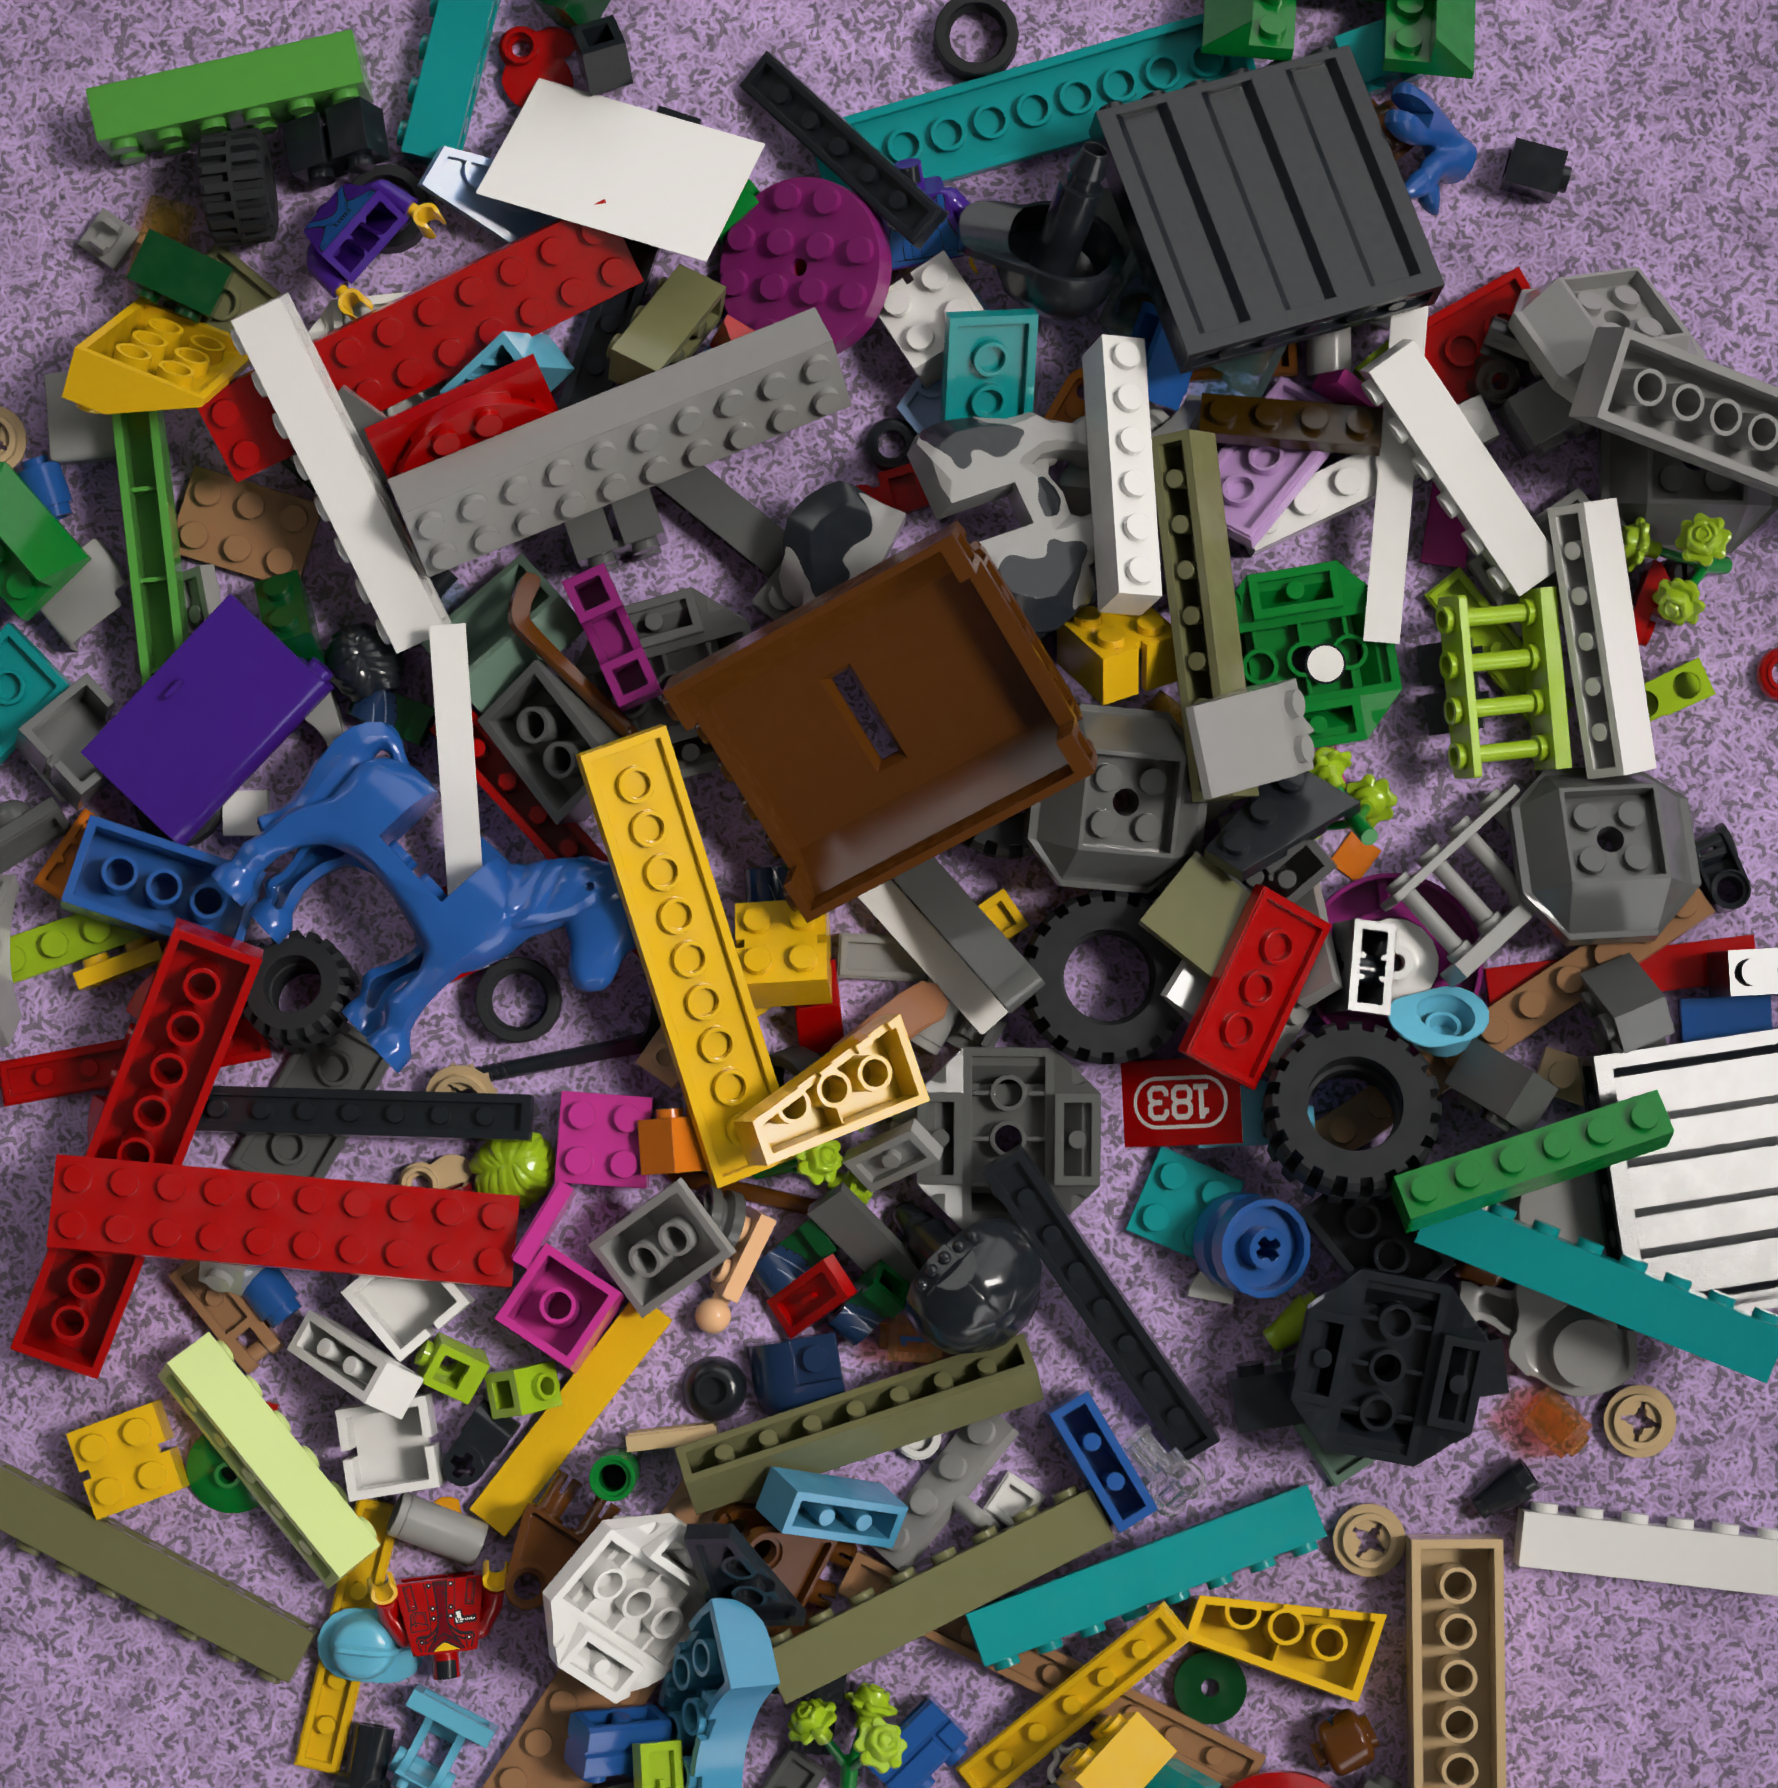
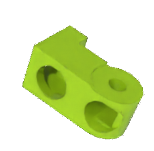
[1644,657,1716,722]

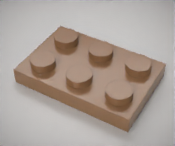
[177,465,321,580]

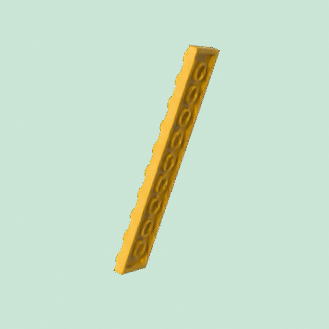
[575,724,795,1189]

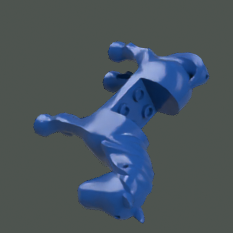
[211,722,636,1073]

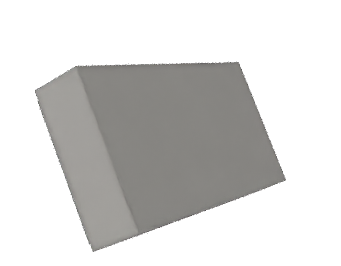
[837,932,928,982]

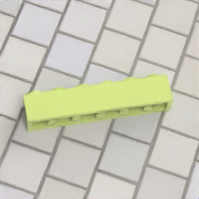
[157,1332,381,1589]

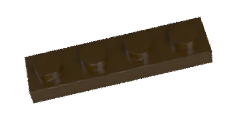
[1199,393,1384,456]

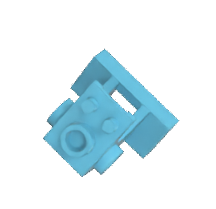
[388,1684,499,1788]

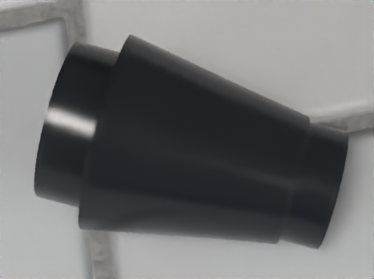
[1469,1458,1541,1519]

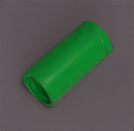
[589,1448,641,1502]

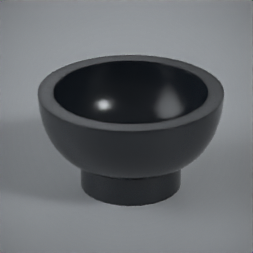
[682,1356,747,1421]

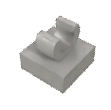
[77,208,142,272]

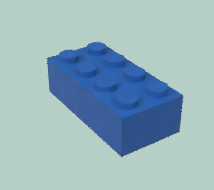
[60,815,266,943]

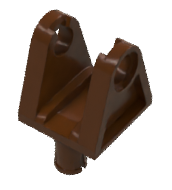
[505,1469,621,1611]
[712,1503,857,1610]

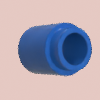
[17,455,73,520]
[242,1267,302,1328]

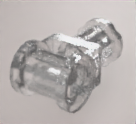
[1121,1423,1206,1517]

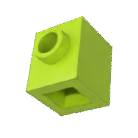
[484,1360,563,1419]

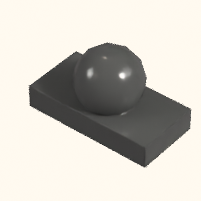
[0,796,71,874]

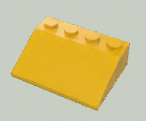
[62,298,252,414]

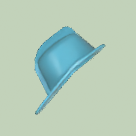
[1388,986,1489,1058]
[317,1607,423,1683]

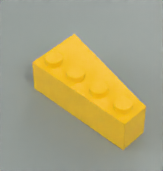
[733,1014,930,1166]
[1183,1595,1387,1702]

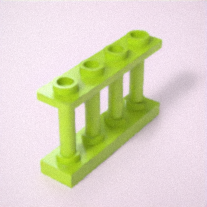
[1435,586,1572,779]

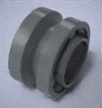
[694,1184,746,1247]

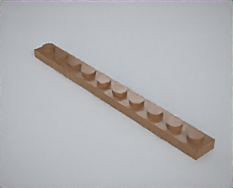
[1315,887,1716,1151]
[837,1549,1266,1788]

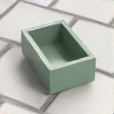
[421,553,584,715]

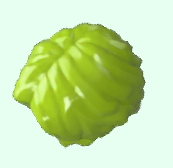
[469,1131,556,1209]

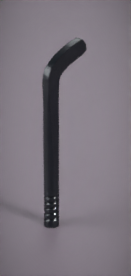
[475,995,661,1082]

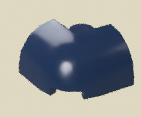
[746,1331,846,1417]

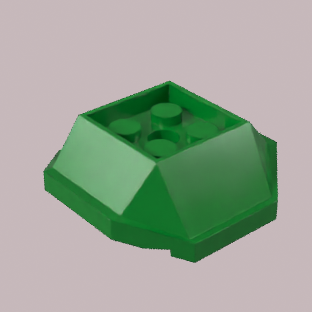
[1235,560,1402,749]

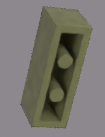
[606,264,727,385]

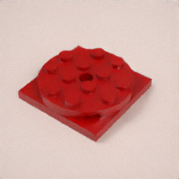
[364,354,559,479]

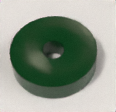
[1173,1649,1247,1725]

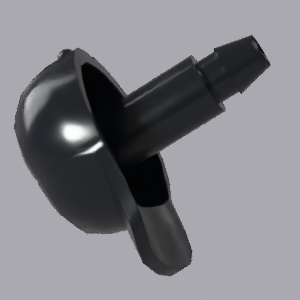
[956,141,1127,321]
[892,1201,1042,1354]

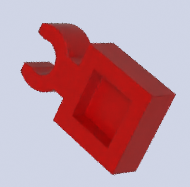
[856,463,931,514]

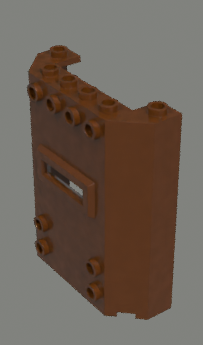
[662,521,1098,923]

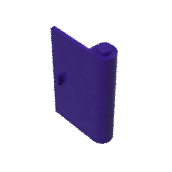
[80,593,334,845]

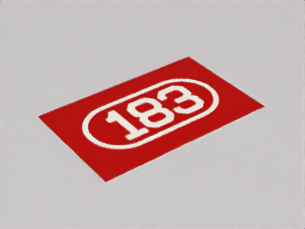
[1121,1058,1243,1147]

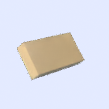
[625,1421,719,1452]

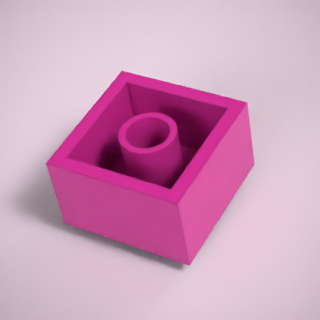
[555,1091,655,1189]
[494,1243,626,1374]

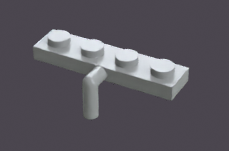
[870,1415,1020,1571]

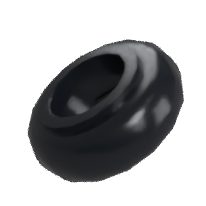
[864,418,917,471]

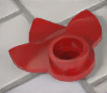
[499,26,575,109]

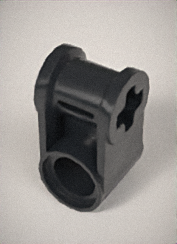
[1694,823,1752,913]
[442,1398,521,1486]

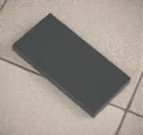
[228,1022,390,1178]

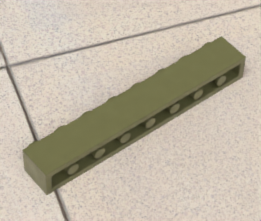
[1151,429,1259,803]
[675,1333,1044,1515]
[0,1459,320,1684]
[770,1484,1115,1704]

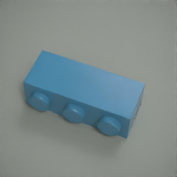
[755,1466,909,1549]

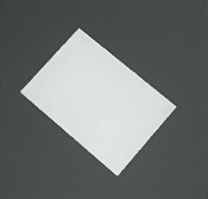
[475,78,765,262]

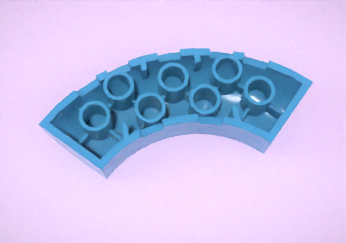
[658,1598,780,1788]

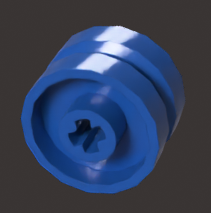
[1193,1191,1311,1298]

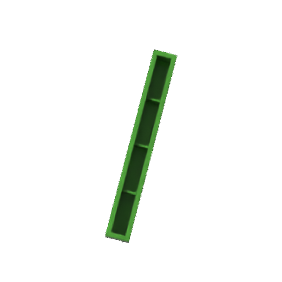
[111,410,189,686]

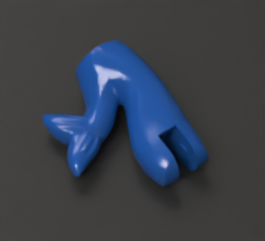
[1384,82,1477,215]

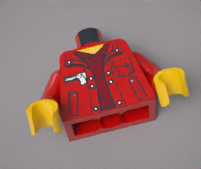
[367,1560,509,1680]

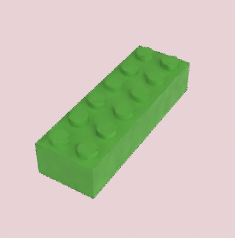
[85,29,374,165]

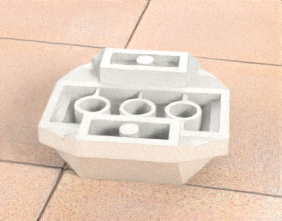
[542,1513,706,1704]

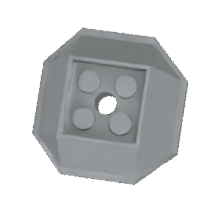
[1508,267,1705,403]

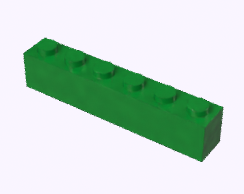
[1390,1089,1675,1234]

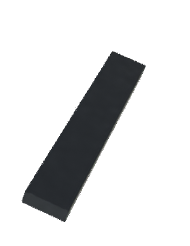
[739,50,949,249]

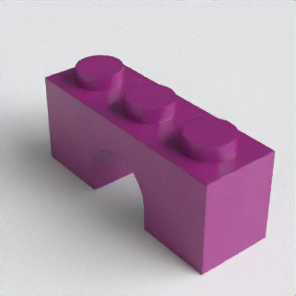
[562,563,663,712]

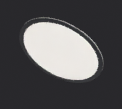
[1305,643,1346,684]

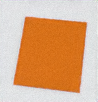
[1332,831,1381,881]

